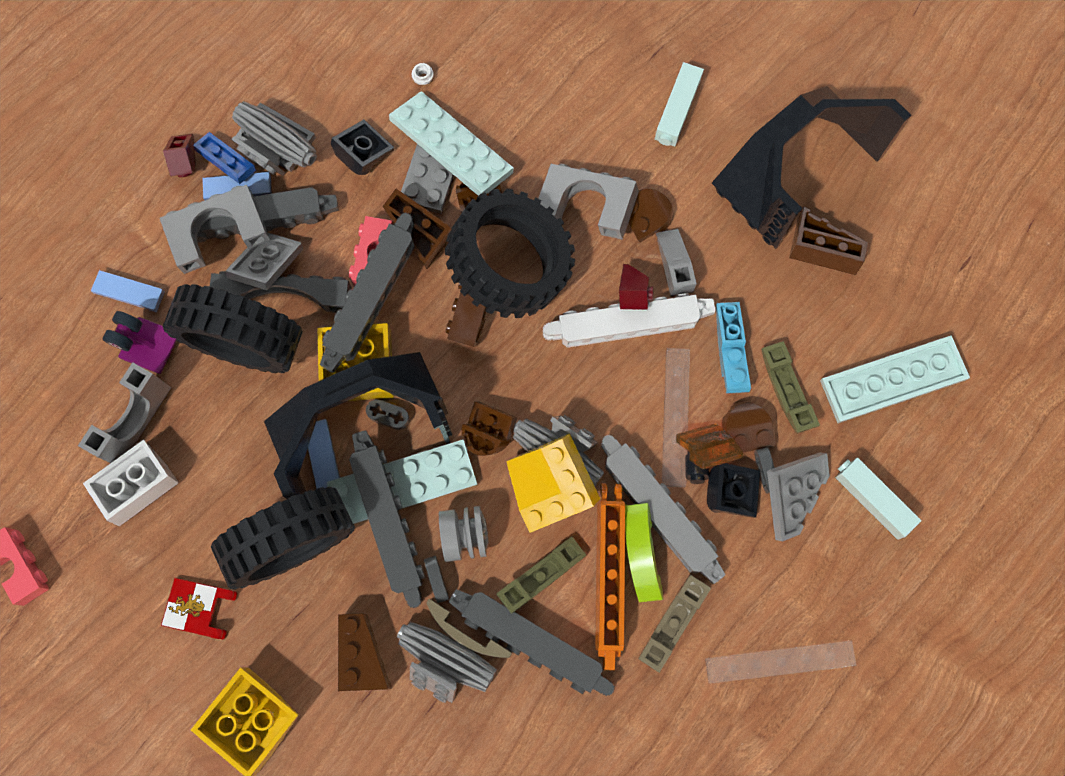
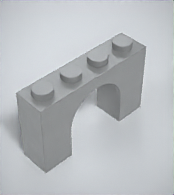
[538,164,639,240]
[159,185,270,274]
[78,362,171,463]

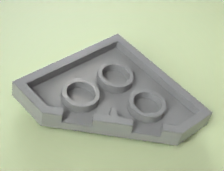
[767,452,830,541]

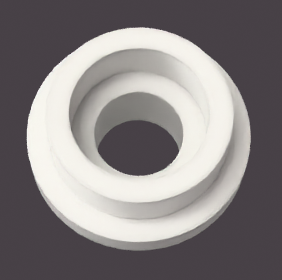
[412,63,434,85]

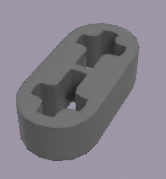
[366,400,410,430]
[754,447,775,494]
[424,555,449,603]

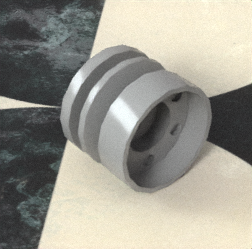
[439,506,489,562]

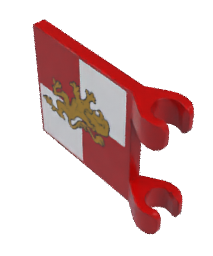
[161,578,237,640]

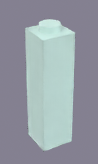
[655,62,704,147]
[835,458,922,540]

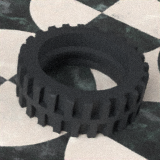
[445,189,575,318]
[163,284,303,374]
[211,487,355,589]

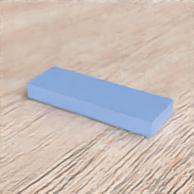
[203,172,272,200]
[91,270,165,312]
[308,419,340,488]

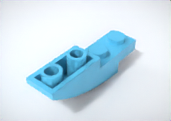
[716,302,751,393]

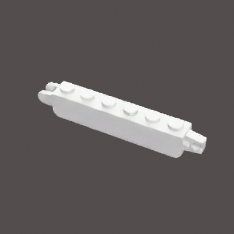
[543,293,715,348]

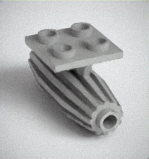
[231,101,317,176]
[513,415,604,486]
[397,622,497,703]

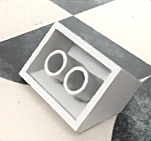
[83,440,179,526]

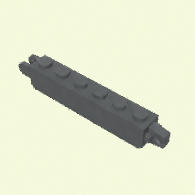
[197,187,339,243]
[320,213,415,373]
[349,430,425,608]
[449,589,615,696]

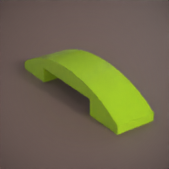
[625,503,664,602]

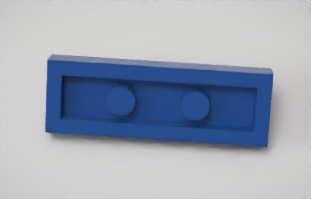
[193,132,256,184]

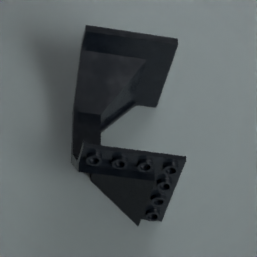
[712,86,912,249]
[264,352,452,499]

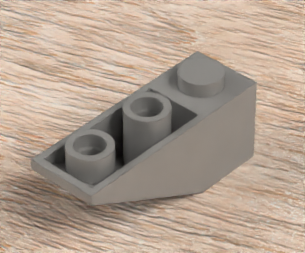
[656,229,697,297]

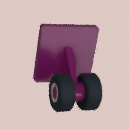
[102,311,177,374]

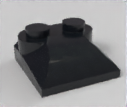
[331,119,394,175]
[707,462,760,518]

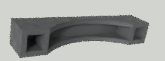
[209,271,352,313]

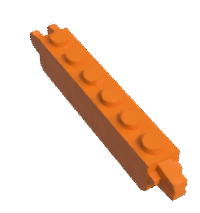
[595,483,625,670]

